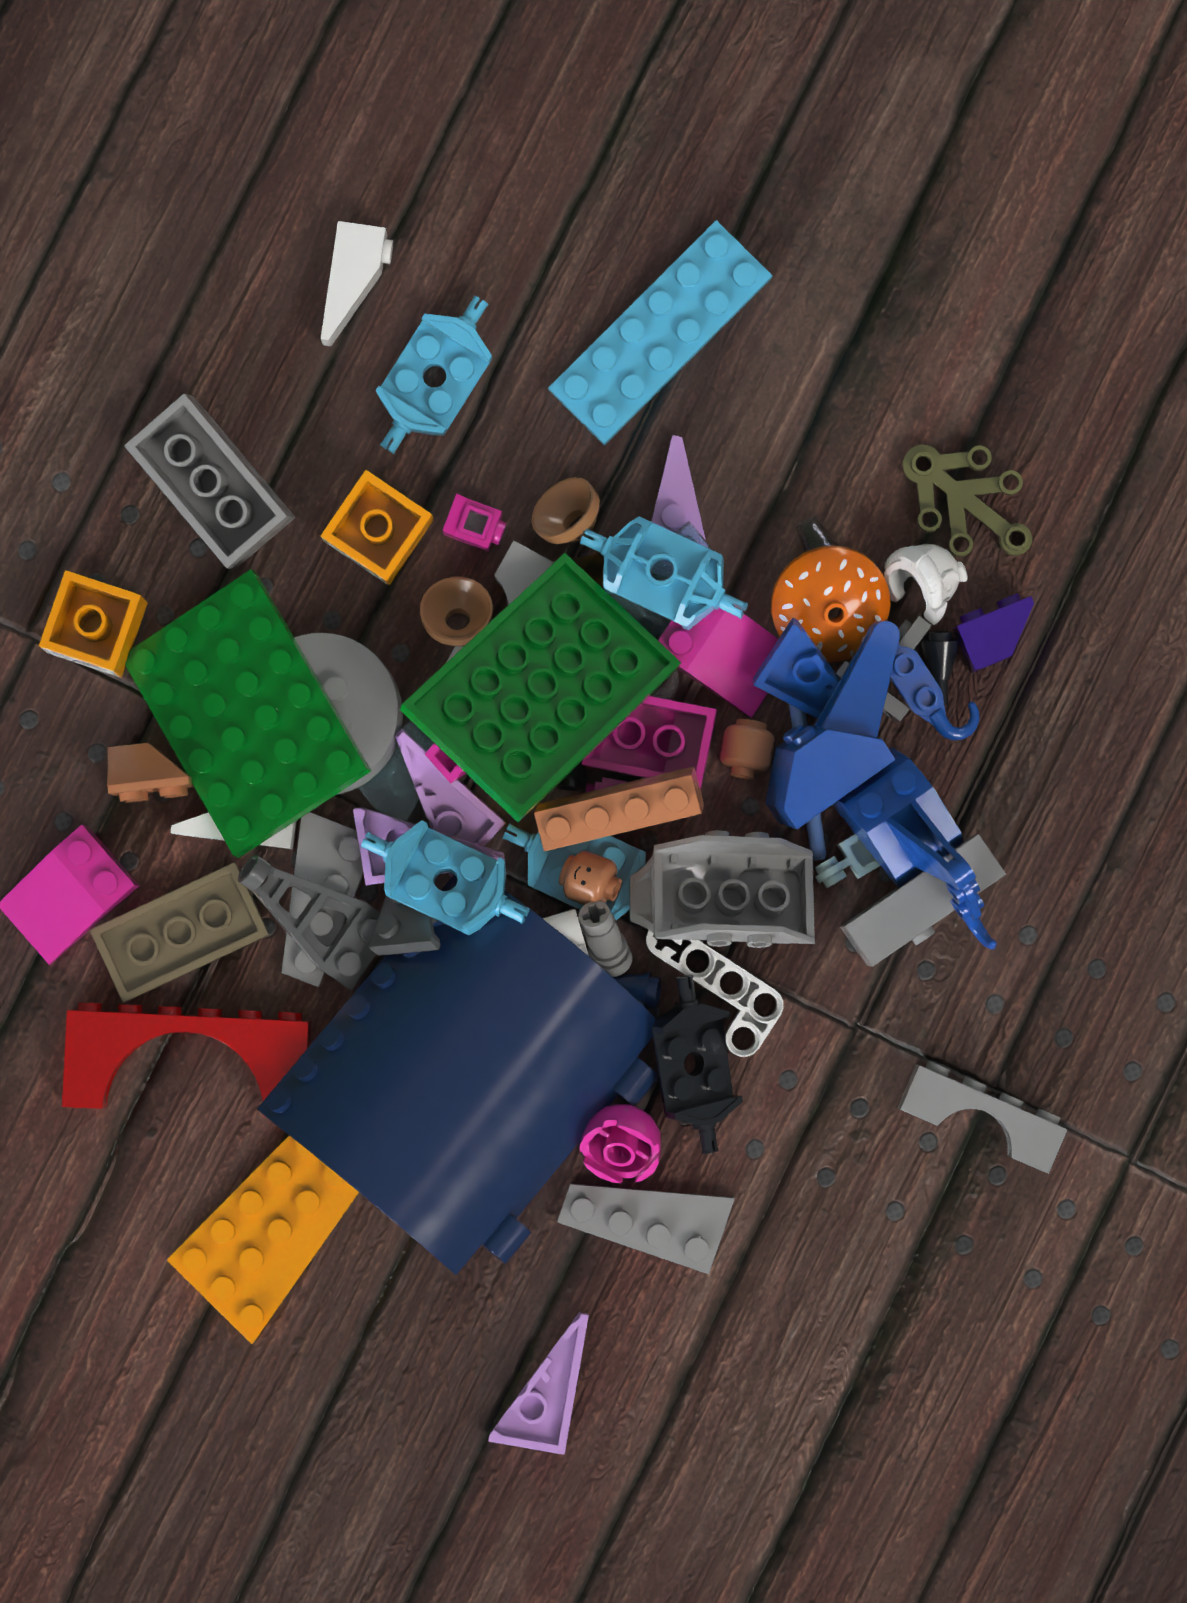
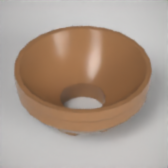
[531,477,600,544]
[420,577,493,646]

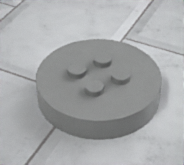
[295,633,403,795]

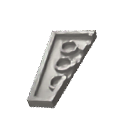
[281,812,364,987]
[557,1183,735,1274]

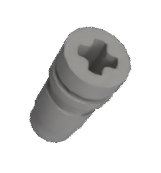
[579,901,632,977]

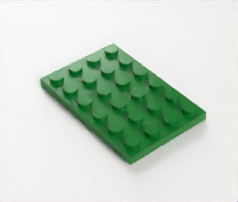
[400,553,681,822]
[125,570,371,858]

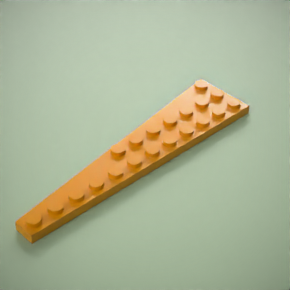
[167,1136,359,1344]

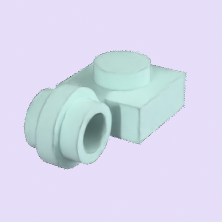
[815,834,880,888]

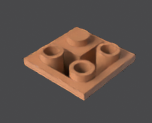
[107,743,195,803]

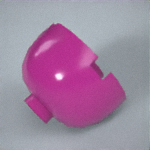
[580,1104,661,1183]

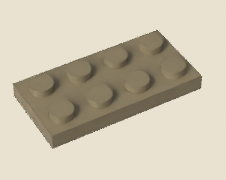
[90,862,270,1003]

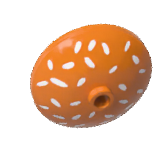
[771,546,890,663]

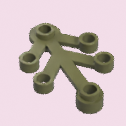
[903,445,1032,558]

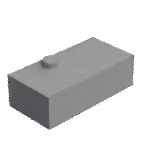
[124,393,296,569]
[840,834,1006,967]

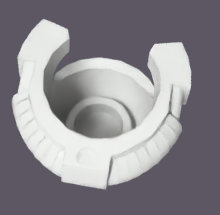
[884,544,968,625]

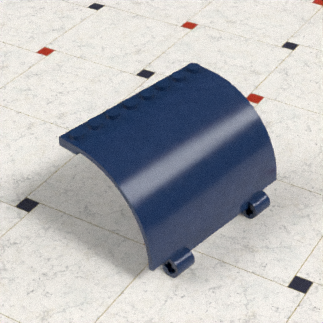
[257,875,659,1275]

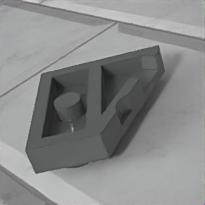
[369,896,441,956]

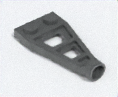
[238,855,380,991]

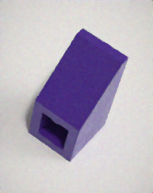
[953,593,1034,673]

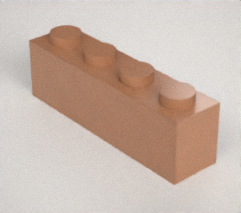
[534,766,704,852]

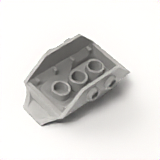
[629,830,815,948]

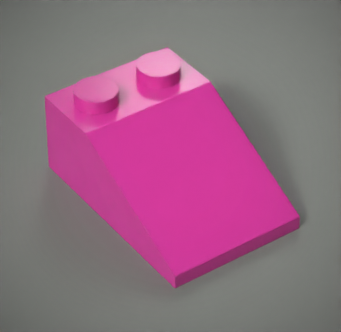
[658,608,778,718]
[582,696,717,790]
[0,825,140,965]

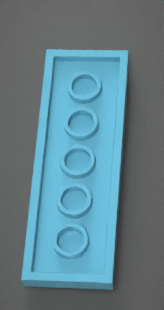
[548,220,773,446]

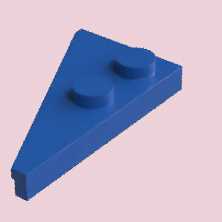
[753,618,840,719]

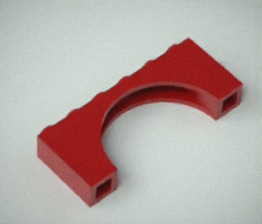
[62,1002,311,1117]

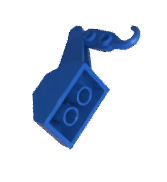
[765,621,979,829]
[832,747,997,950]

